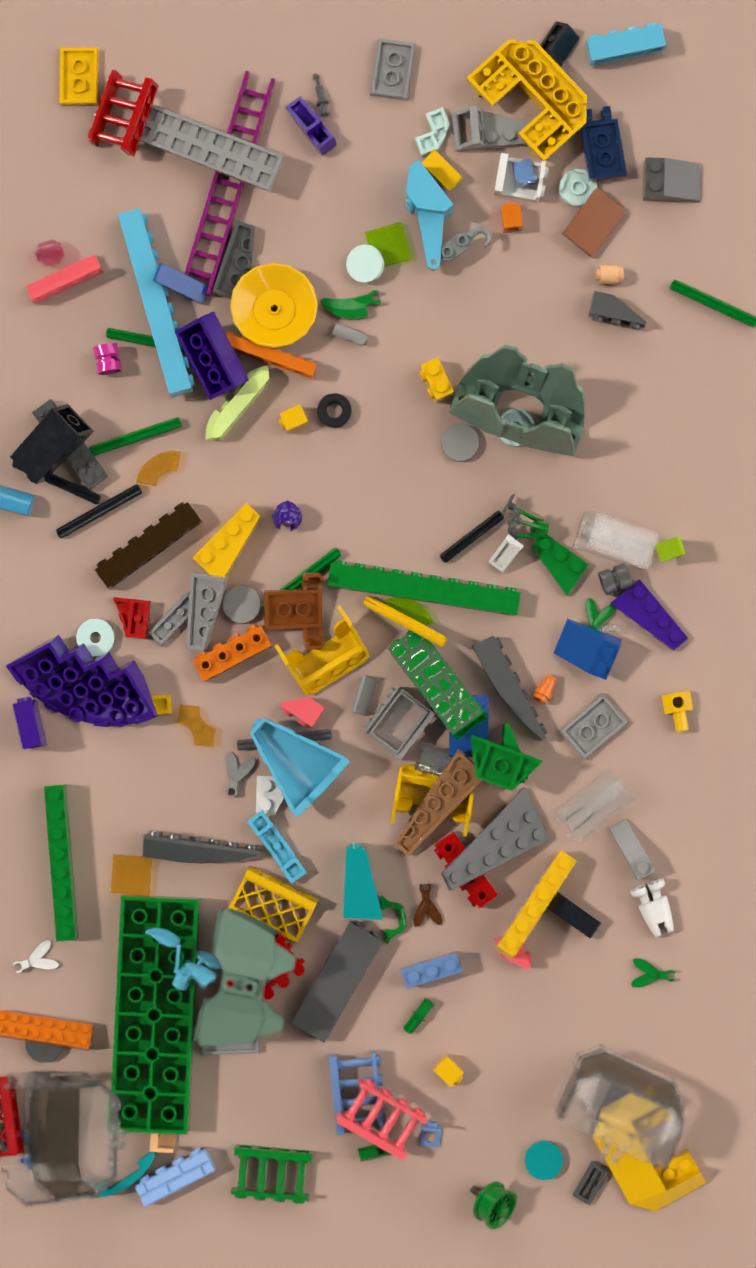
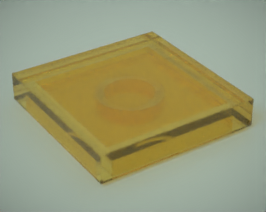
[111,854,152,896]

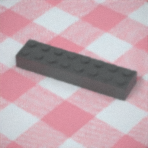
[32,399,108,490]

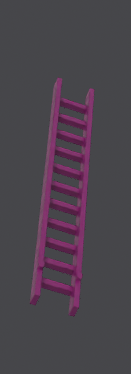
[184,70,275,296]

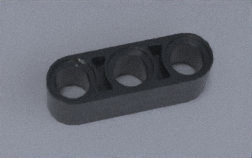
[547,892,601,939]

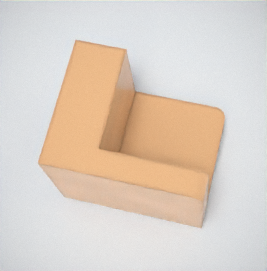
[150,1133,176,1153]

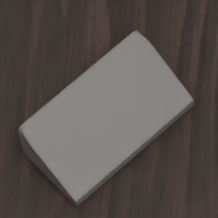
[352,675,376,716]

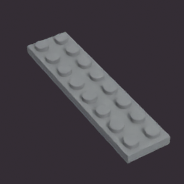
[140,105,285,192]

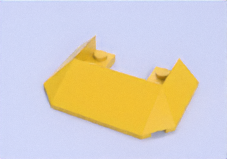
[466,40,587,161]
[593,1082,706,1212]

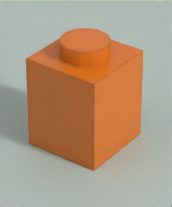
[500,202,523,232]

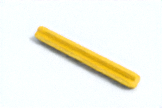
[363,595,447,647]

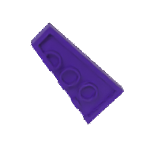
[610,579,688,651]

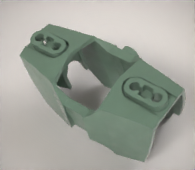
[448,345,585,456]
[195,908,296,1046]

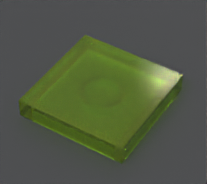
[365,222,412,267]

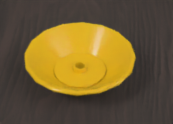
[230,263,318,348]

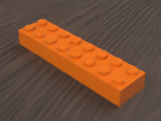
[226,332,317,380]
[0,1010,94,1051]

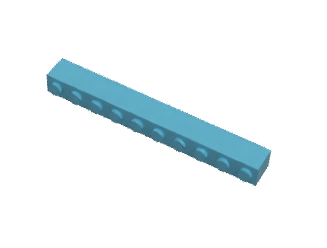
[118,208,195,398]

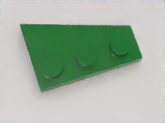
[531,535,589,596]

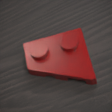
[113,597,151,639]

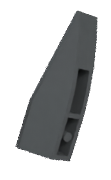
[142,830,262,864]

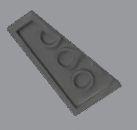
[212,220,255,299]

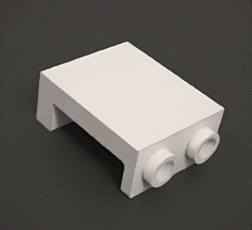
[494,153,549,202]

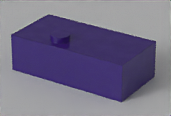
[174,311,249,400]

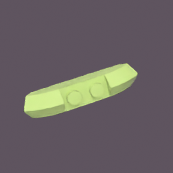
[205,366,270,441]

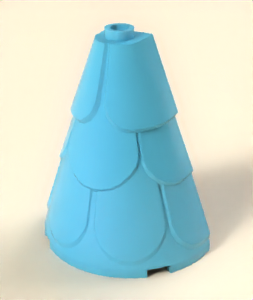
[250,718,351,818]

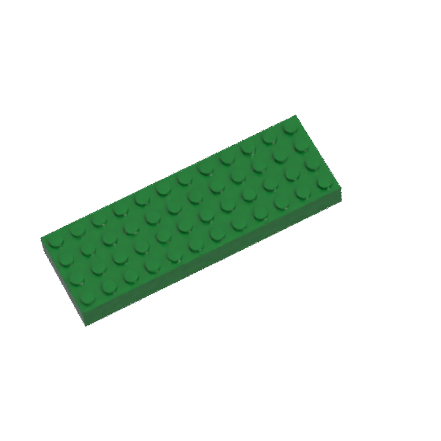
[109,895,200,1135]

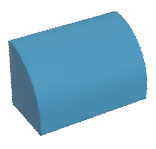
[0,485,36,517]

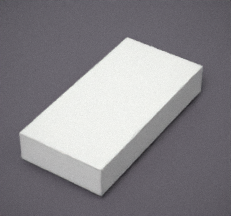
[488,534,524,573]

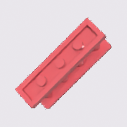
[335,1078,428,1161]

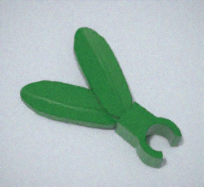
[585,598,614,630]
[631,958,675,988]

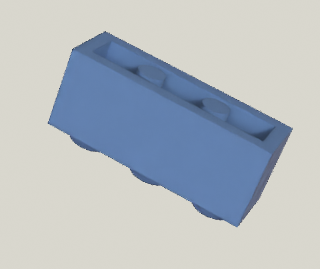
[401,951,462,989]

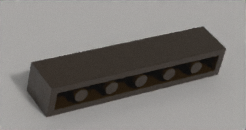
[95,502,202,589]

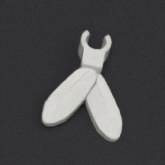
[13,940,59,973]

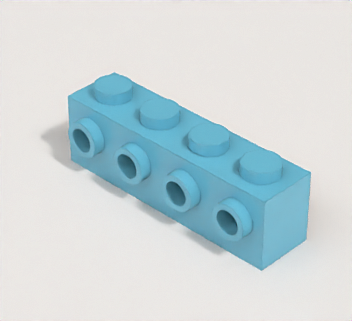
[585,22,666,67]

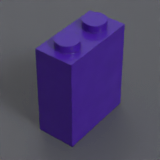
[12,697,47,749]

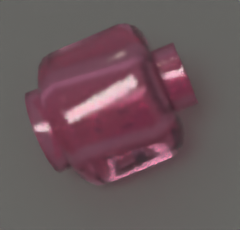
[35,239,64,267]

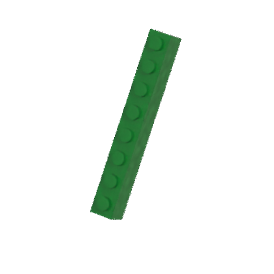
[44,784,79,942]

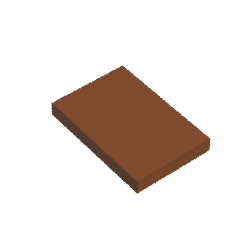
[562,188,626,257]

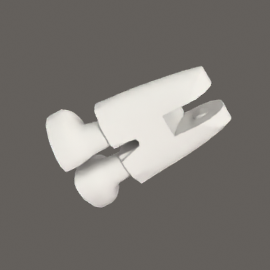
[630,878,674,938]

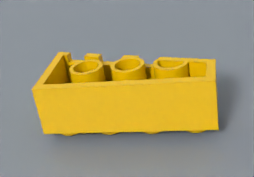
[193,503,261,577]

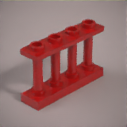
[88,69,159,157]

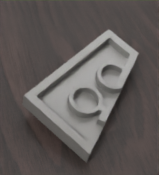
[482,111,530,149]

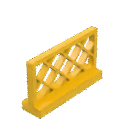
[229,866,318,943]

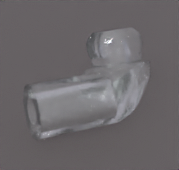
[600,623,623,635]

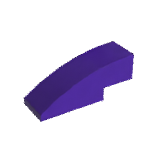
[285,96,337,156]

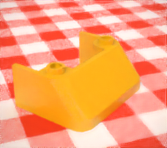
[275,605,370,695]
[390,764,474,837]

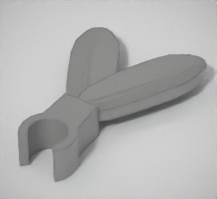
[226,752,255,797]

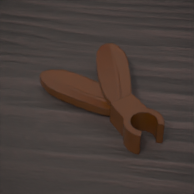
[413,883,442,927]

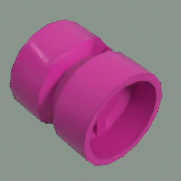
[93,343,122,375]

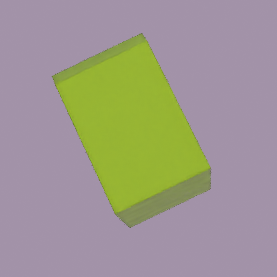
[655,536,686,563]

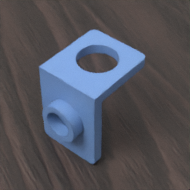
[512,159,538,188]
[420,1121,442,1147]

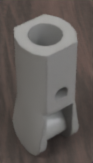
[332,323,367,346]

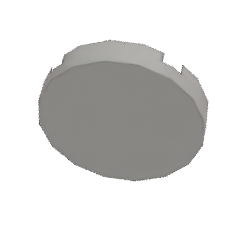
[441,423,479,462]
[223,585,261,623]

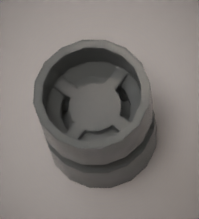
[598,563,632,595]

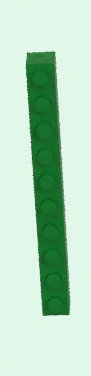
[327,560,521,616]

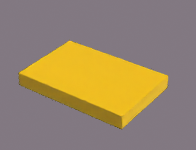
[59,48,98,105]

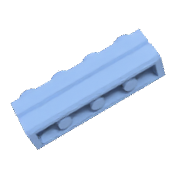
[135,1147,216,1207]

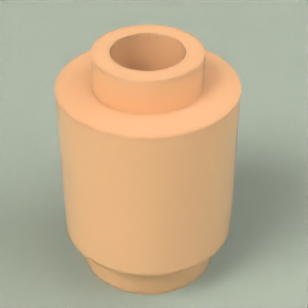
[596,265,624,284]

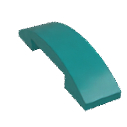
[88,1152,157,1198]

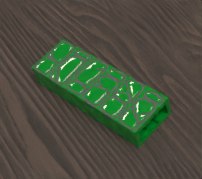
[387,630,488,741]

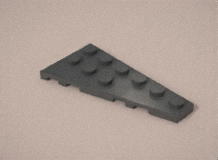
[441,787,550,891]

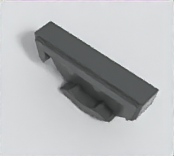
[25,1041,64,1063]

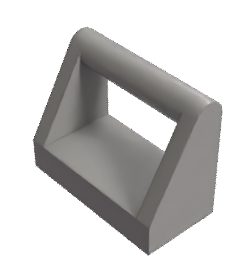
[452,105,485,152]

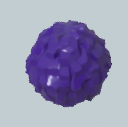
[272,500,303,532]

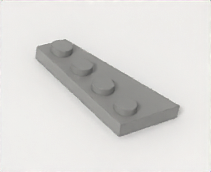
[186,572,228,651]

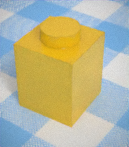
[278,404,309,433]
[433,1054,464,1087]

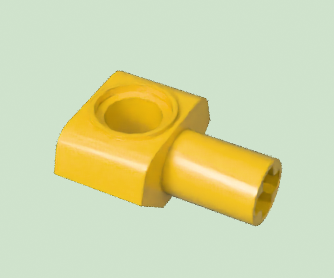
[661,691,693,732]

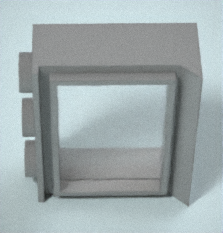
[363,686,435,760]

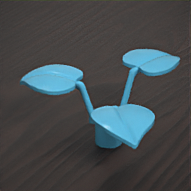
[145,928,222,990]

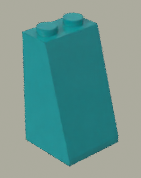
[343,843,382,920]

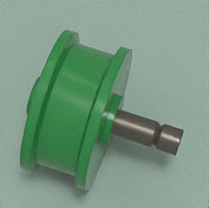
[470,1181,517,1229]

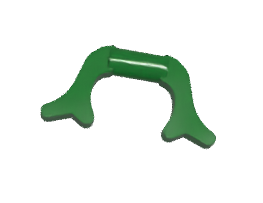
[380,895,407,944]

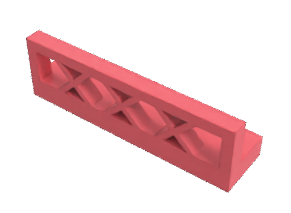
[26,254,104,304]

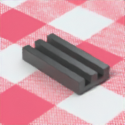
[572,1161,609,1206]

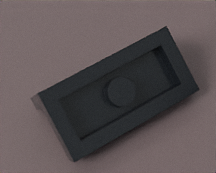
[540,21,580,67]

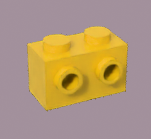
[419,357,454,403]

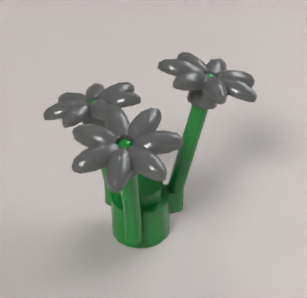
[502,494,549,540]

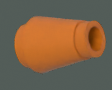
[533,674,557,704]

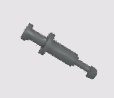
[313,73,330,117]

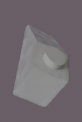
[609,819,656,881]

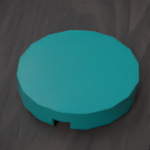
[524,1140,563,1180]

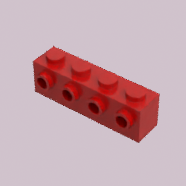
[434,831,498,909]

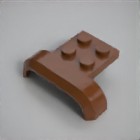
[264,572,325,650]

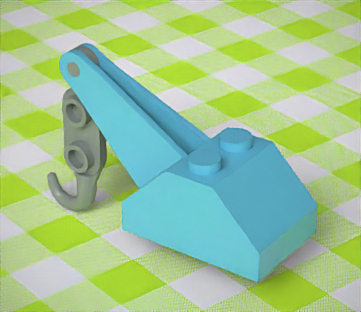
[405,159,491,271]

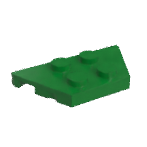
[471,735,543,791]

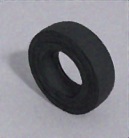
[317,393,352,428]

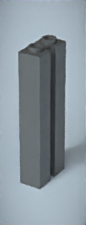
[291,920,383,1043]

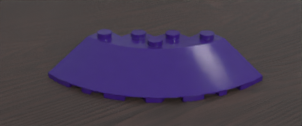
[6,635,158,727]

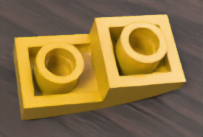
[422,149,463,192]

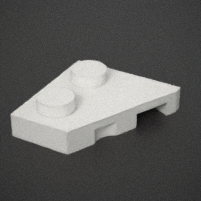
[256,776,284,815]

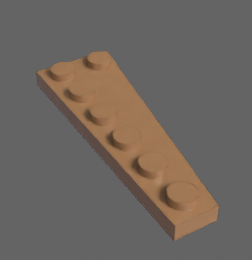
[394,749,483,856]

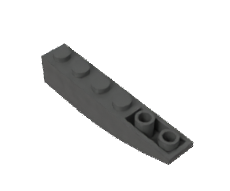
[472,635,547,740]

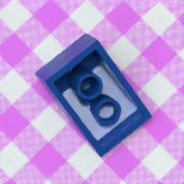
[554,618,621,680]
[449,695,489,757]

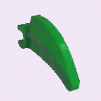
[321,290,381,320]

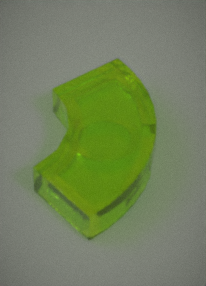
[384,598,433,626]

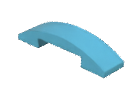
[247,810,307,884]

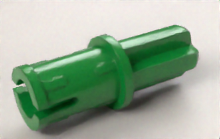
[403,998,435,1034]

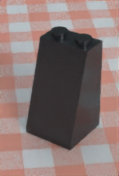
[10,404,94,484]

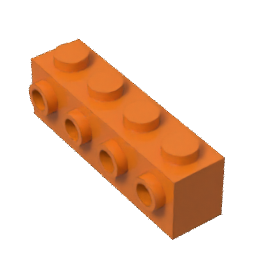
[193,624,272,682]

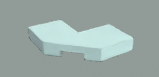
[415,107,450,157]

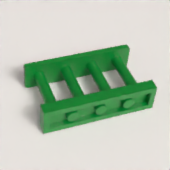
[231,1144,313,1204]

